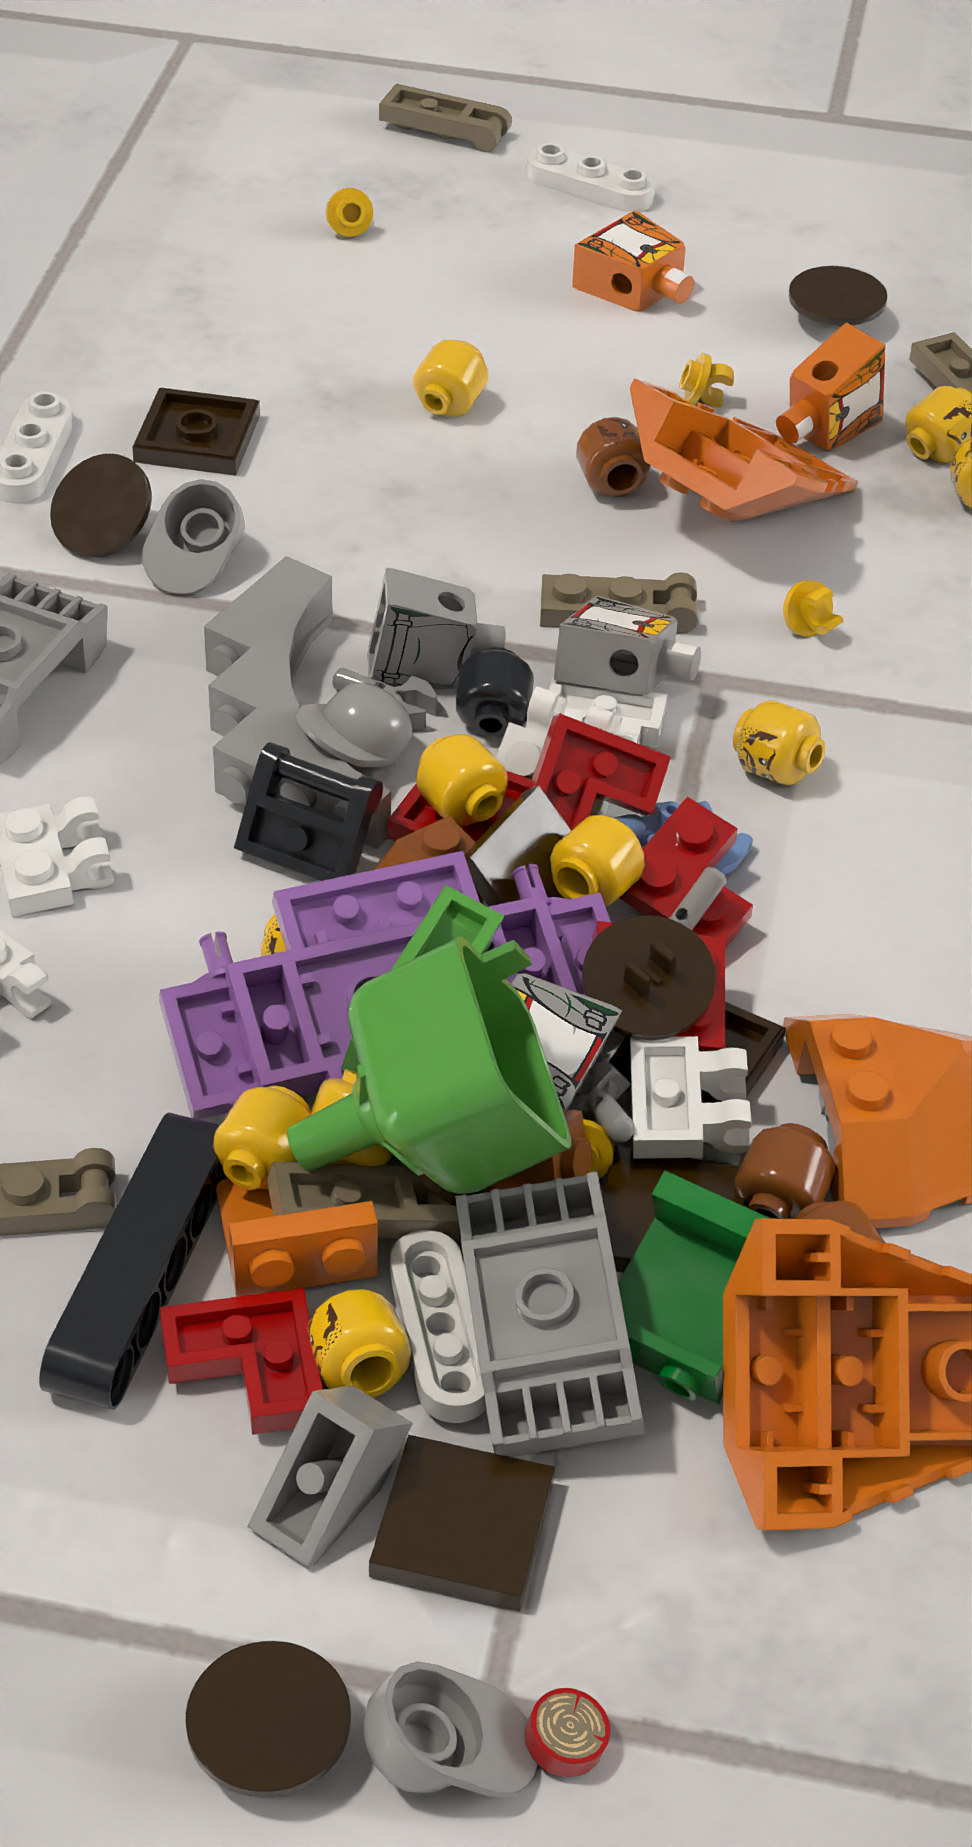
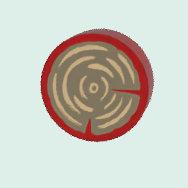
[524,1688,611,1777]

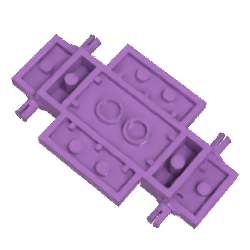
[159,851,611,1120]

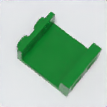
[618,1171,770,1404]

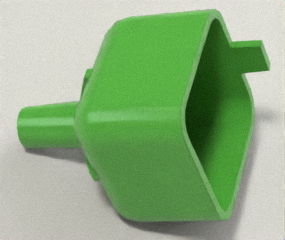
[287,936,571,1195]

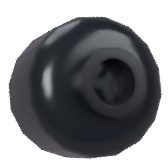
[456,647,534,737]

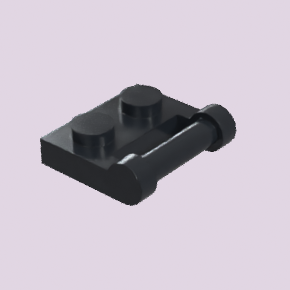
[234,742,383,881]

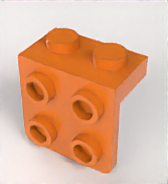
[216,1178,378,1297]

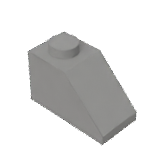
[247,1385,413,1567]

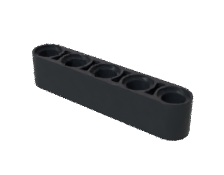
[39,1112,228,1410]

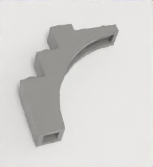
[204,556,391,849]

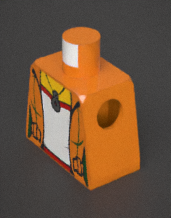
[572,210,694,311]
[776,322,886,451]

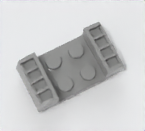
[0,573,108,764]
[455,1171,645,1457]

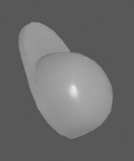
[142,479,245,596]
[296,682,412,767]
[363,1661,537,1798]

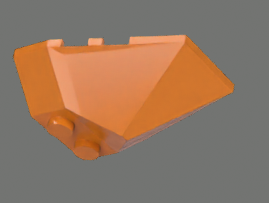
[630,378,859,522]
[783,1014,972,1228]
[723,1219,972,1531]

